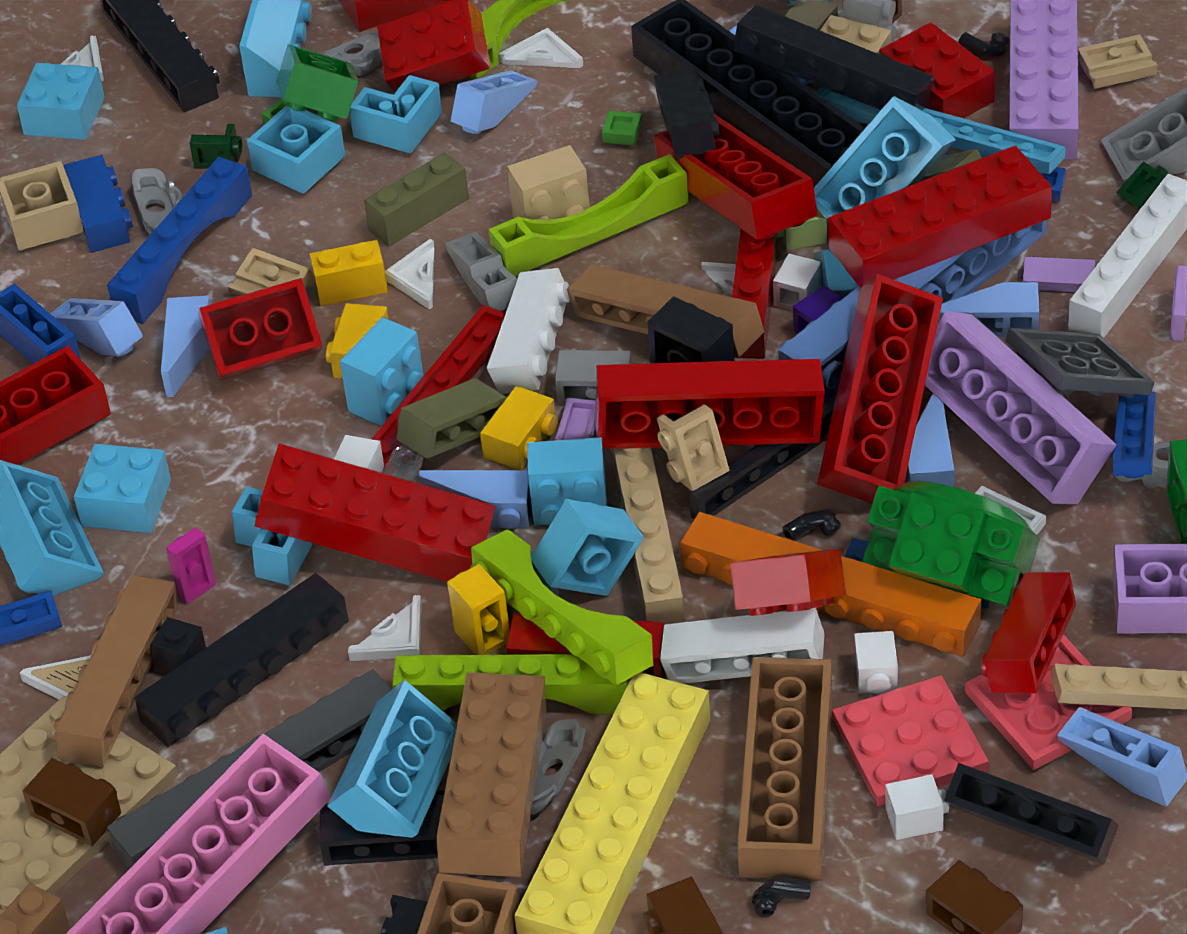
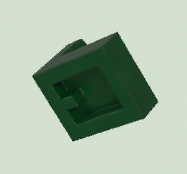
[189,124,243,169]
[1116,161,1170,211]

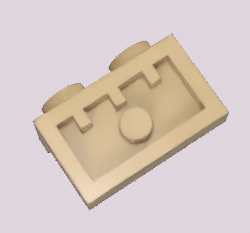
[657,405,730,491]

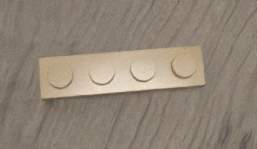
[1050,664,1187,710]

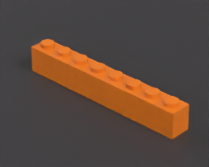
[680,512,981,657]

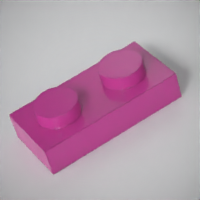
[166,527,216,605]

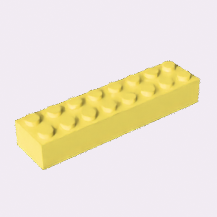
[514,672,711,934]

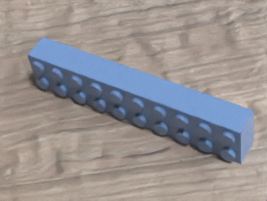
[778,220,1047,402]

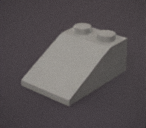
[1101,87,1187,182]

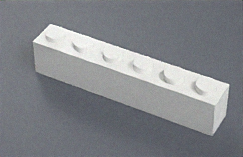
[1068,174,1187,338]

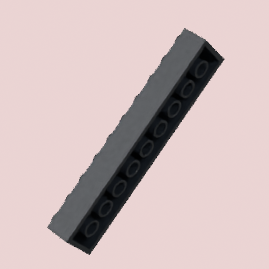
[631,0,865,187]

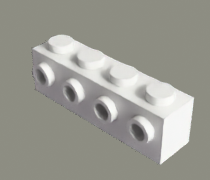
[487,268,570,394]
[660,608,825,684]

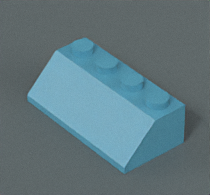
[239,0,312,97]
[814,96,956,220]
[0,460,104,596]
[327,680,457,838]

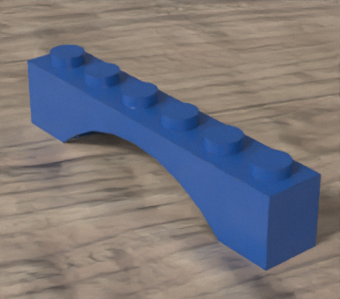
[107,157,252,324]

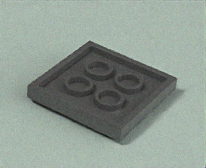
[1005,328,1155,398]

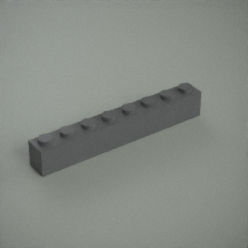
[107,669,392,870]

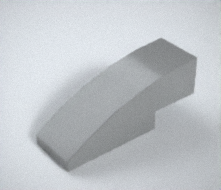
[445,232,517,311]

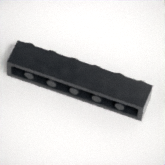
[100,0,220,113]
[733,5,934,111]
[134,573,349,747]

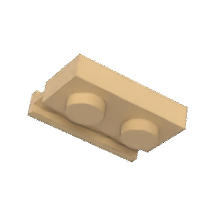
[1078,34,1158,89]
[227,247,313,296]

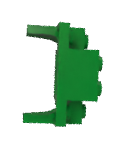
[862,481,1040,608]

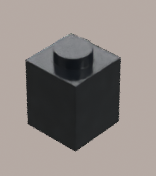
[150,617,206,676]

